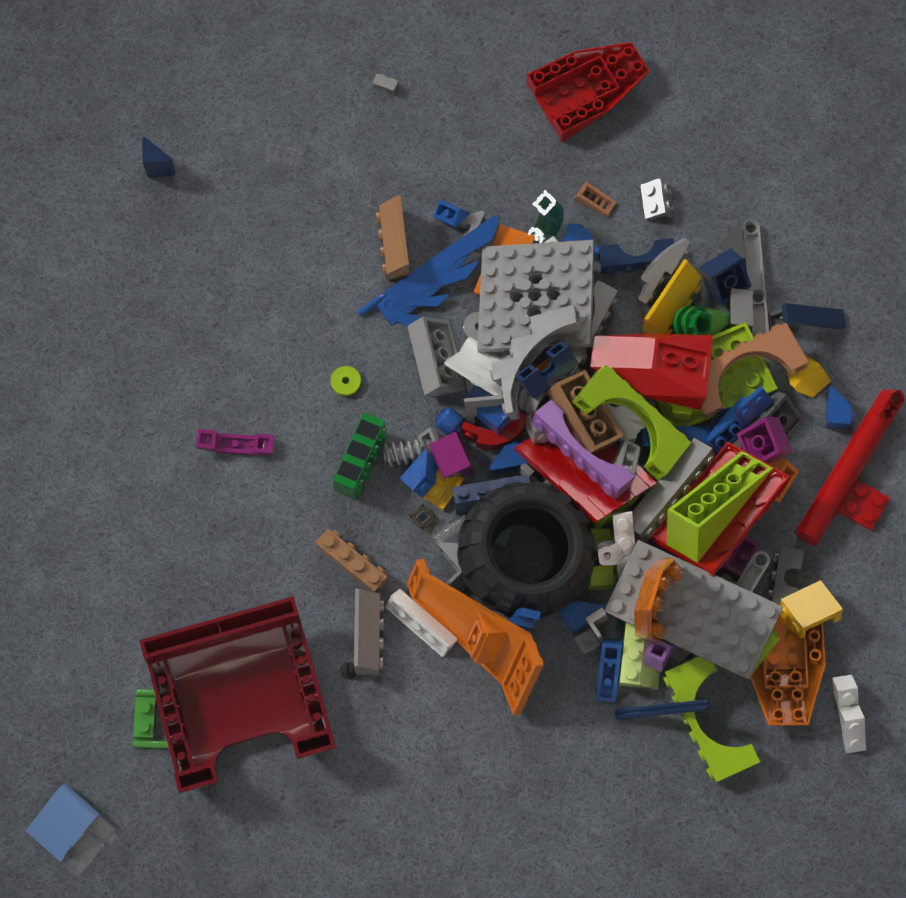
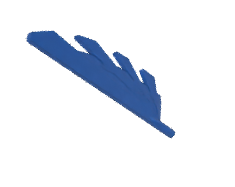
[357,215,499,328]

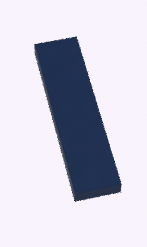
[781,303,846,329]

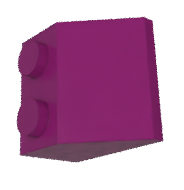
[737,417,792,464]

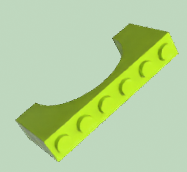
[572,364,691,480]
[663,656,760,782]

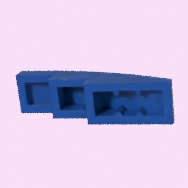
[508,608,541,632]

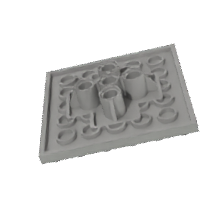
[477,240,595,353]

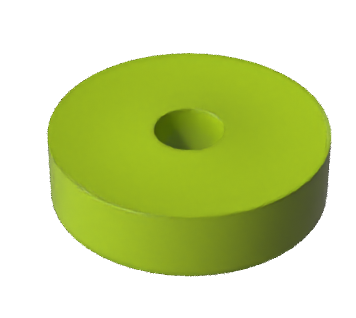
[330,366,361,397]

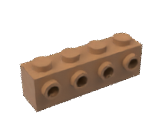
[315,529,388,593]

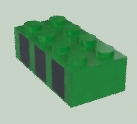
[333,412,388,500]

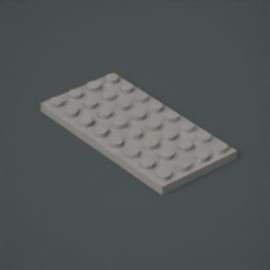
[604,540,783,680]

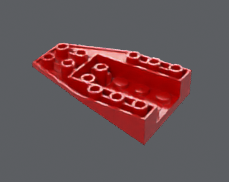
[526,42,650,142]
[590,333,713,410]

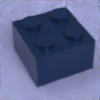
[699,248,751,305]

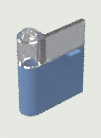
[26,784,119,878]

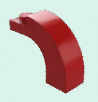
[461,412,527,450]

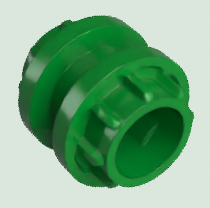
[673,306,712,335]

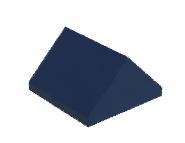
[142,136,176,178]

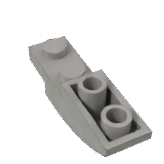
[638,238,691,304]

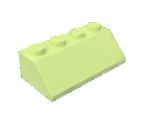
[619,622,660,690]

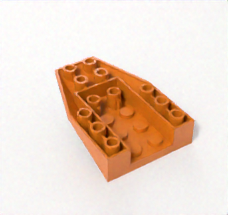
[634,558,682,643]
[750,615,826,726]

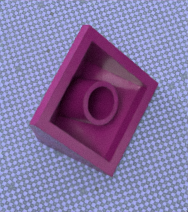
[429,432,474,479]

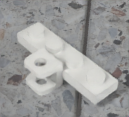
[597,511,635,580]

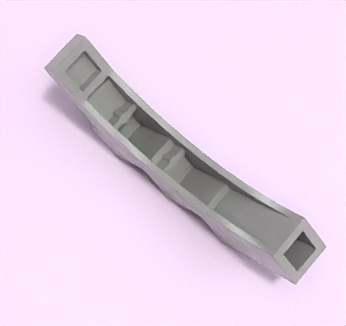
[490,305,582,420]

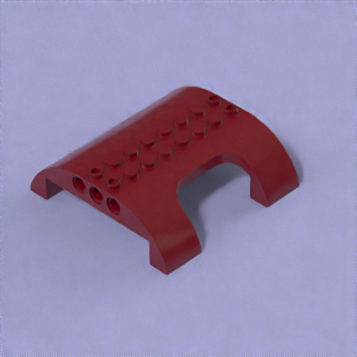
[139,596,336,794]

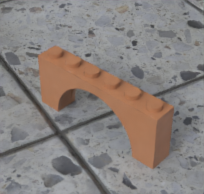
[700,323,808,419]

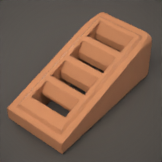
[574,182,617,217]

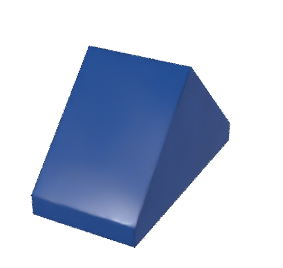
[476,406,511,435]

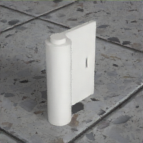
[444,337,504,399]

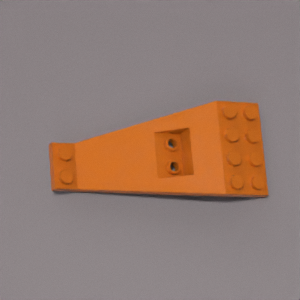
[407,559,544,716]

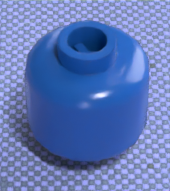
[434,407,463,435]

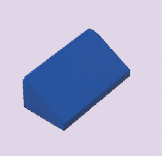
[433,200,470,227]

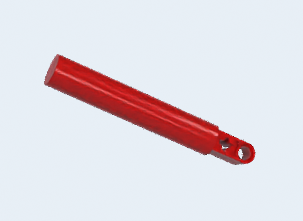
[794,389,904,546]

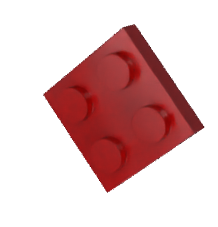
[837,480,890,531]

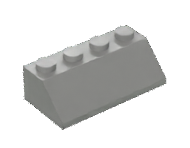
[408,317,466,397]
[354,589,384,675]

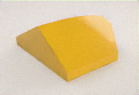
[786,355,831,398]

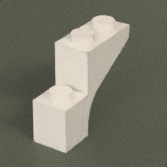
[832,675,866,754]

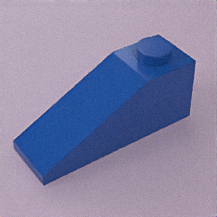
[596,637,623,703]

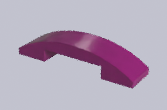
[196,429,274,455]

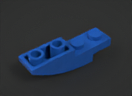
[706,386,774,454]

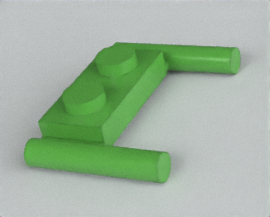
[133,689,169,749]

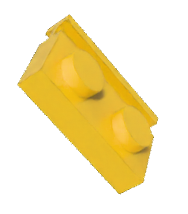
[423,468,465,510]

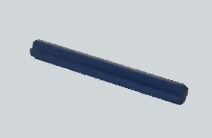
[615,699,710,720]

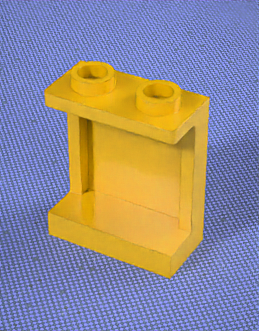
[780,580,843,638]

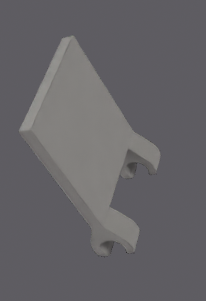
[464,395,503,425]

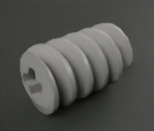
[383,439,422,467]

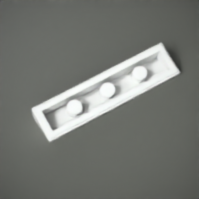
[385,589,457,657]

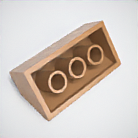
[376,195,410,281]

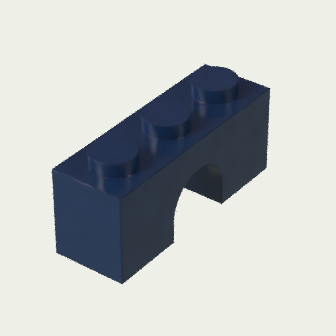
[515,341,580,399]

